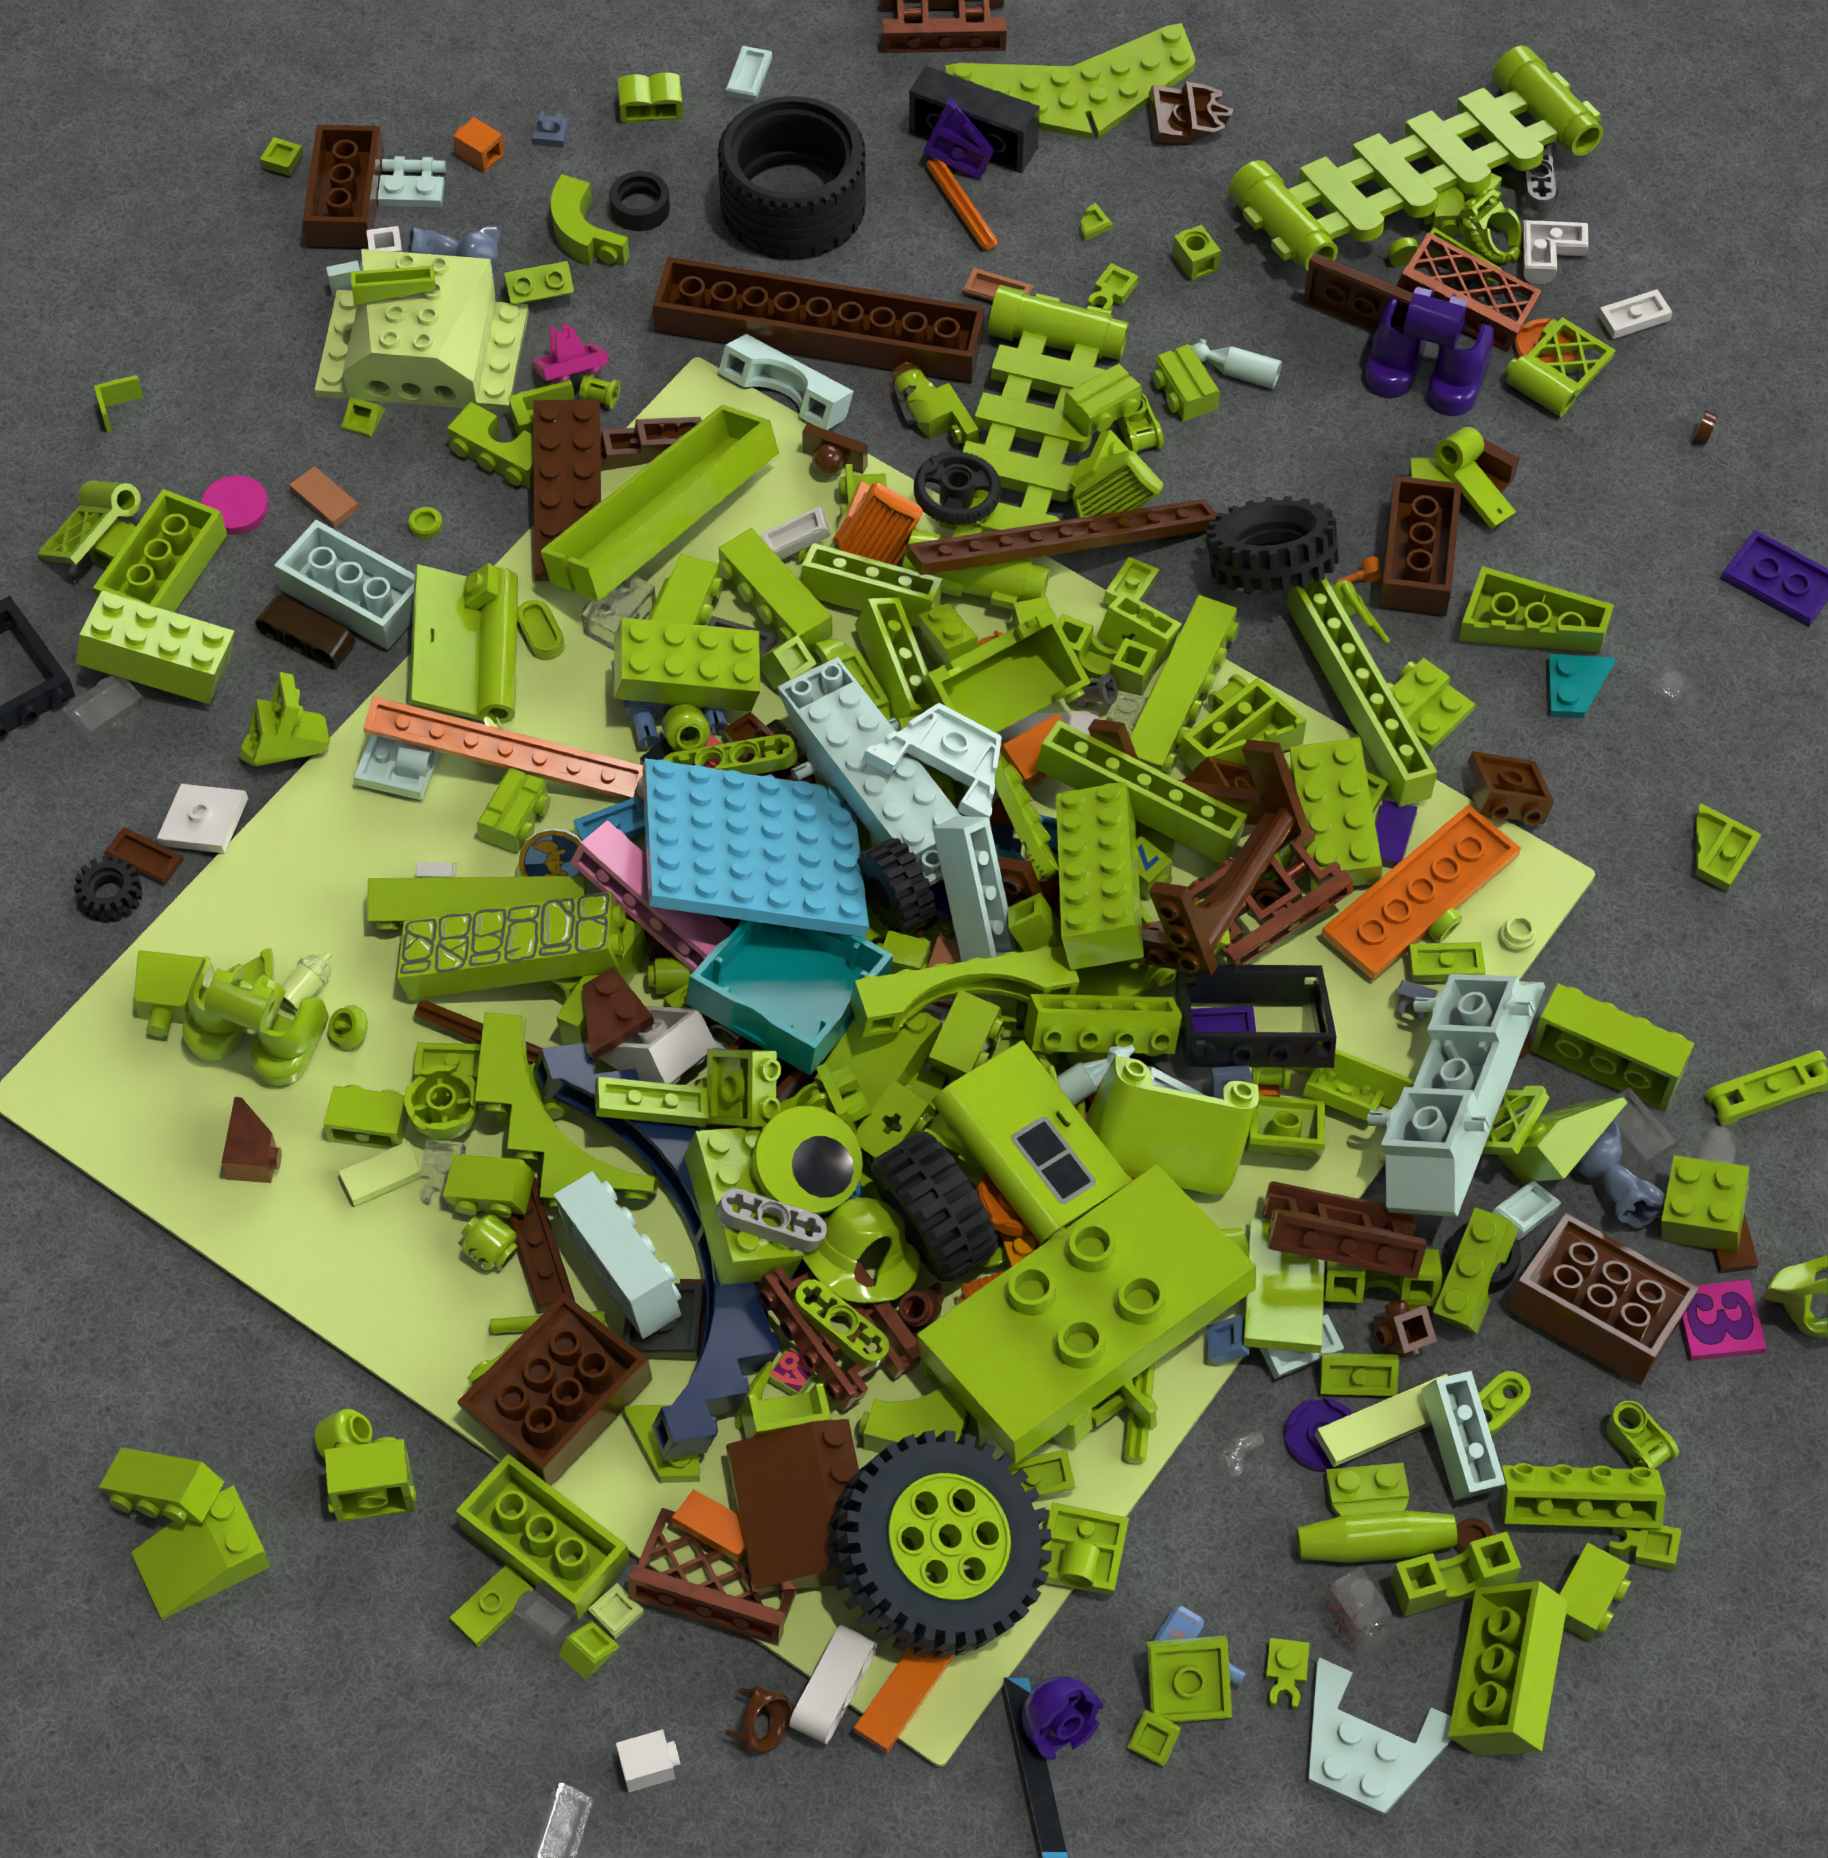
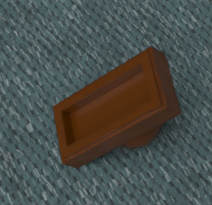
[802,423,868,476]

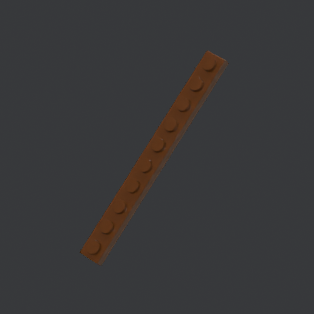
[906,499,1217,575]

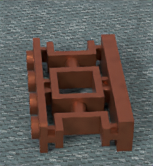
[882,0,1007,53]
[1188,825,1353,965]
[1262,1181,1427,1279]
[757,1260,921,1410]

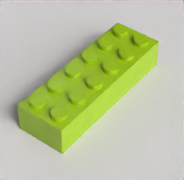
[1056,781,1144,970]

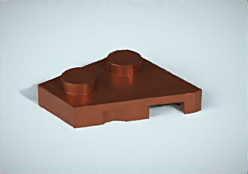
[583,967,655,1060]

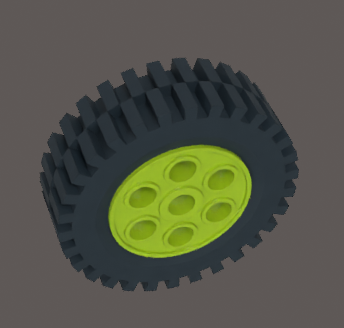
[827,1430,1052,1658]

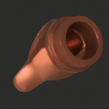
[899,1282,944,1340]

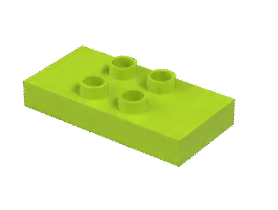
[917,1164,1256,1464]

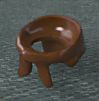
[725,1686,794,1753]

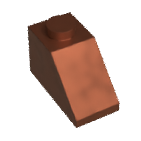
[221,1097,282,1183]

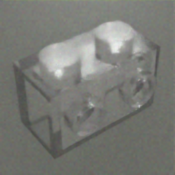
[581,574,656,651]

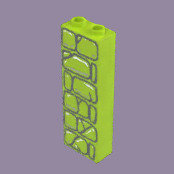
[397,891,626,1000]

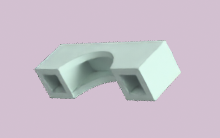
[718,334,854,430]

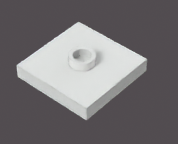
[157,784,248,853]

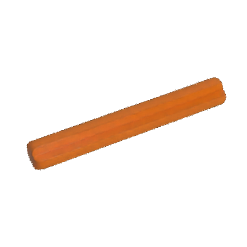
[926,158,997,252]

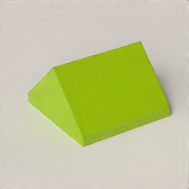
[1246,1095,1325,1158]

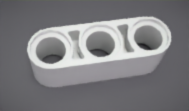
[789,1624,878,1744]

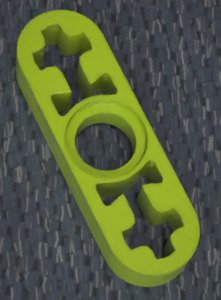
[792,1280,889,1368]

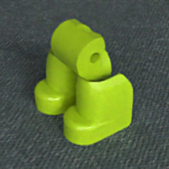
[183,956,329,1087]

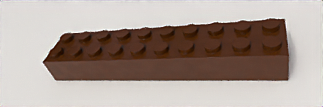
[653,257,985,383]

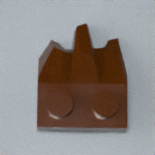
[1149,81,1234,145]

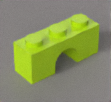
[447,402,534,489]
[1058,614,1157,699]
[1433,1207,1519,1334]
[1324,1249,1442,1306]
[1390,1532,1522,1617]

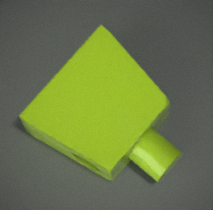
[134,950,204,1037]

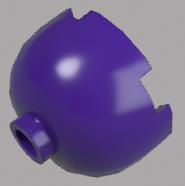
[1021,1676,1103,1759]

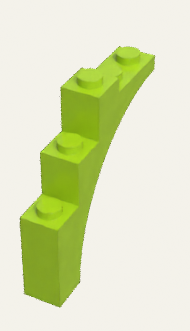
[475,1012,658,1208]

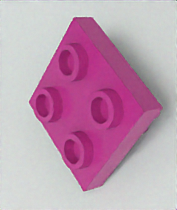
[532,323,609,384]

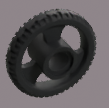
[913,451,1001,525]

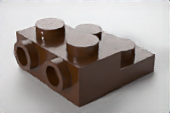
[1467,751,1554,826]

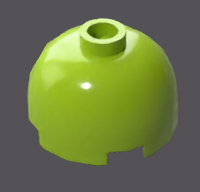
[404,1065,479,1140]

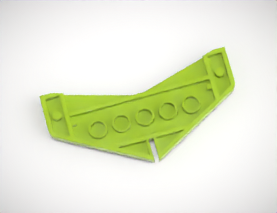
[944,23,1195,140]

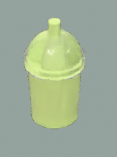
[282,951,332,1012]

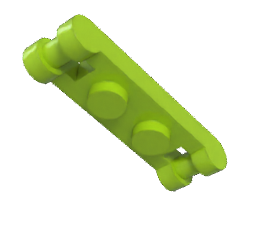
[1705,1050,1828,1127]

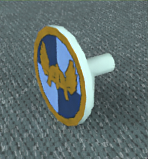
[518,828,586,878]

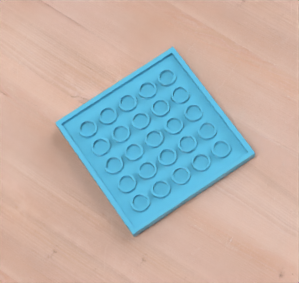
[642,758,869,937]

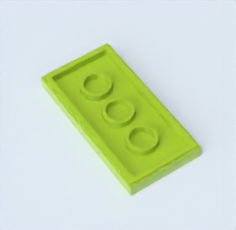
[1243,1219,1325,1354]

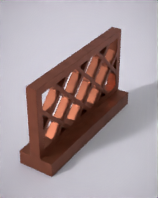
[1396,232,1542,352]
[629,1508,798,1645]

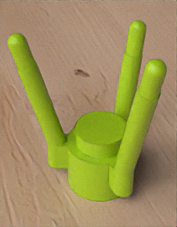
[1332,581,1390,644]

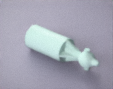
[1191,339,1282,389]
[1057,1045,1135,1106]

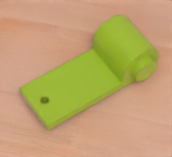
[1434,427,1516,529]

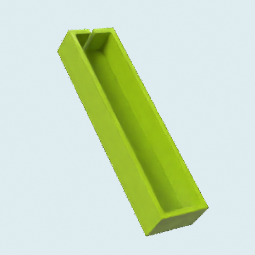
[541,405,779,602]

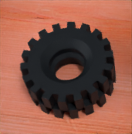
[857,837,936,934]

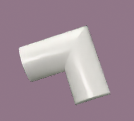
[1523,220,1589,284]

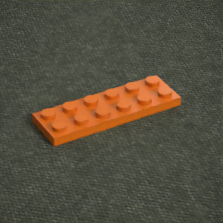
[1321,804,1521,981]

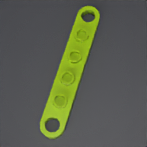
[994,752,1059,878]

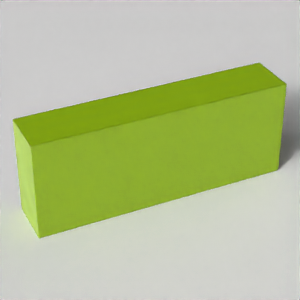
[556,919,649,1045]

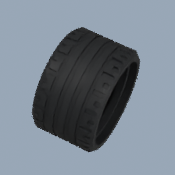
[718,96,866,259]

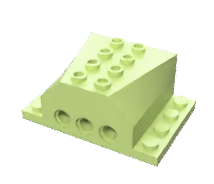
[315,249,529,412]

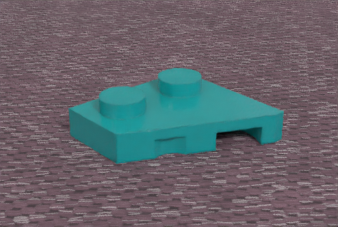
[1548,654,1616,718]

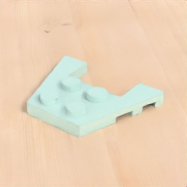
[862,703,1002,818]
[1308,1658,1452,1817]

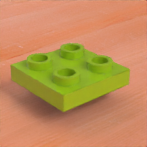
[1041,1502,1129,1596]

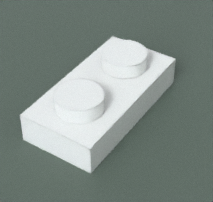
[1598,289,1673,339]

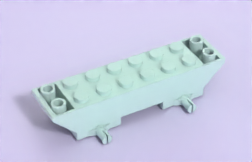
[778,657,961,885]
[1367,974,1545,1217]

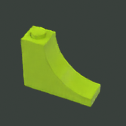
[858,1385,970,1453]

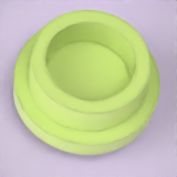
[1501,915,1537,950]

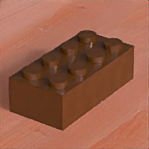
[303,125,384,248]
[1379,476,1462,615]

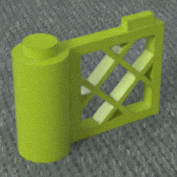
[1504,317,1616,417]
[37,480,141,565]
[1482,1086,1550,1155]

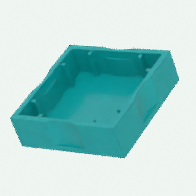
[686,920,894,1075]

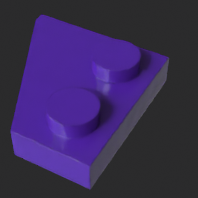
[923,98,994,179]

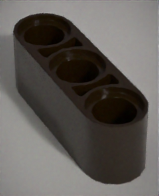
[255,595,356,669]

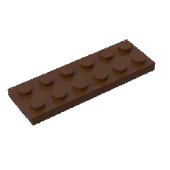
[533,400,601,581]

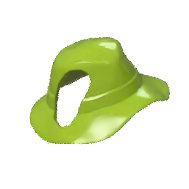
[803,1197,920,1303]
[1763,1254,1828,1338]

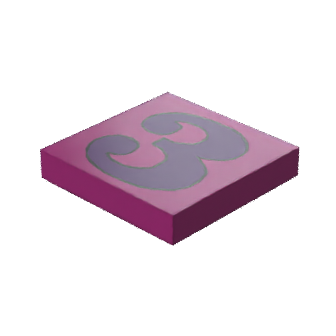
[1680,1280,1767,1361]

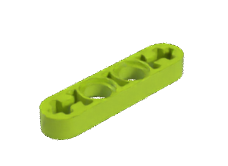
[663,734,798,775]

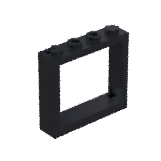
[0,596,75,740]
[1175,964,1337,1068]

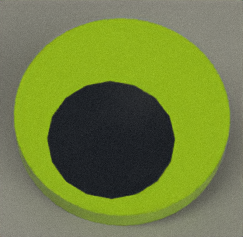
[752,1106,863,1215]

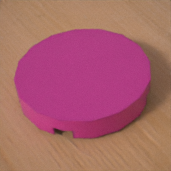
[201,475,269,535]

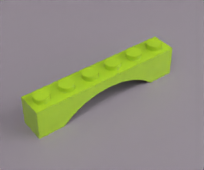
[850,945,1080,1038]

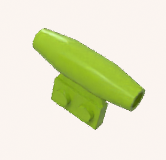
[1296,1463,1457,1563]

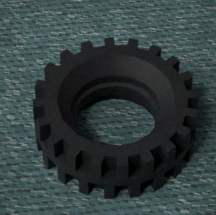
[1206,496,1339,595]

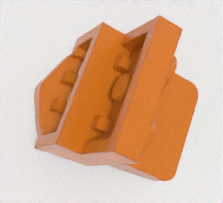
[832,481,923,566]

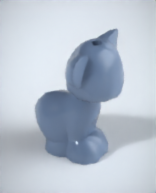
[407,226,500,281]
[1572,1120,1666,1228]

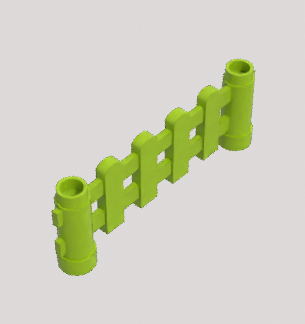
[1228,45,1603,272]
[903,285,1129,610]

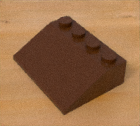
[1506,1213,1700,1385]
[457,1293,653,1486]
[726,1419,859,1593]

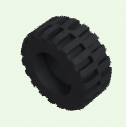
[870,1132,999,1282]

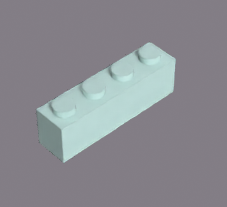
[932,816,1017,962]

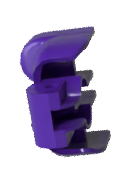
[1364,286,1494,416]

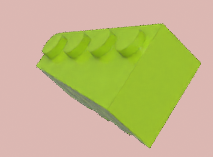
[1459,566,1614,653]

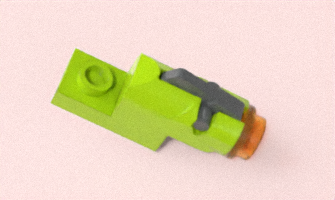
[891,362,979,446]

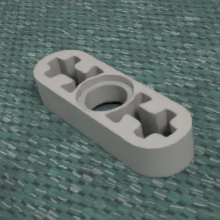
[716,1188,827,1252]

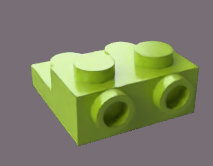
[1387,658,1476,752]
[707,1049,781,1127]

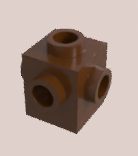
[1373,1300,1437,1358]

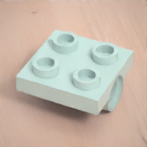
[354,735,441,800]

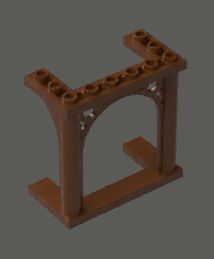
[998,719,1308,976]

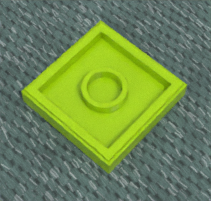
[1146,1636,1232,1723]

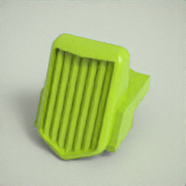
[1069,430,1164,518]
[238,672,330,766]

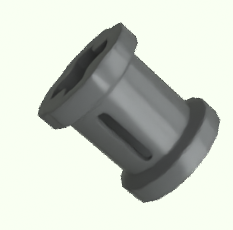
[1074,674,1118,706]

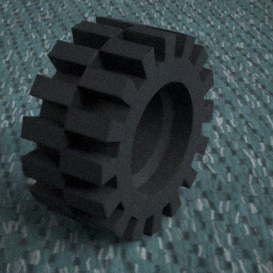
[74,855,143,923]

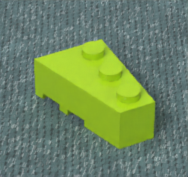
[1180,678,1307,771]

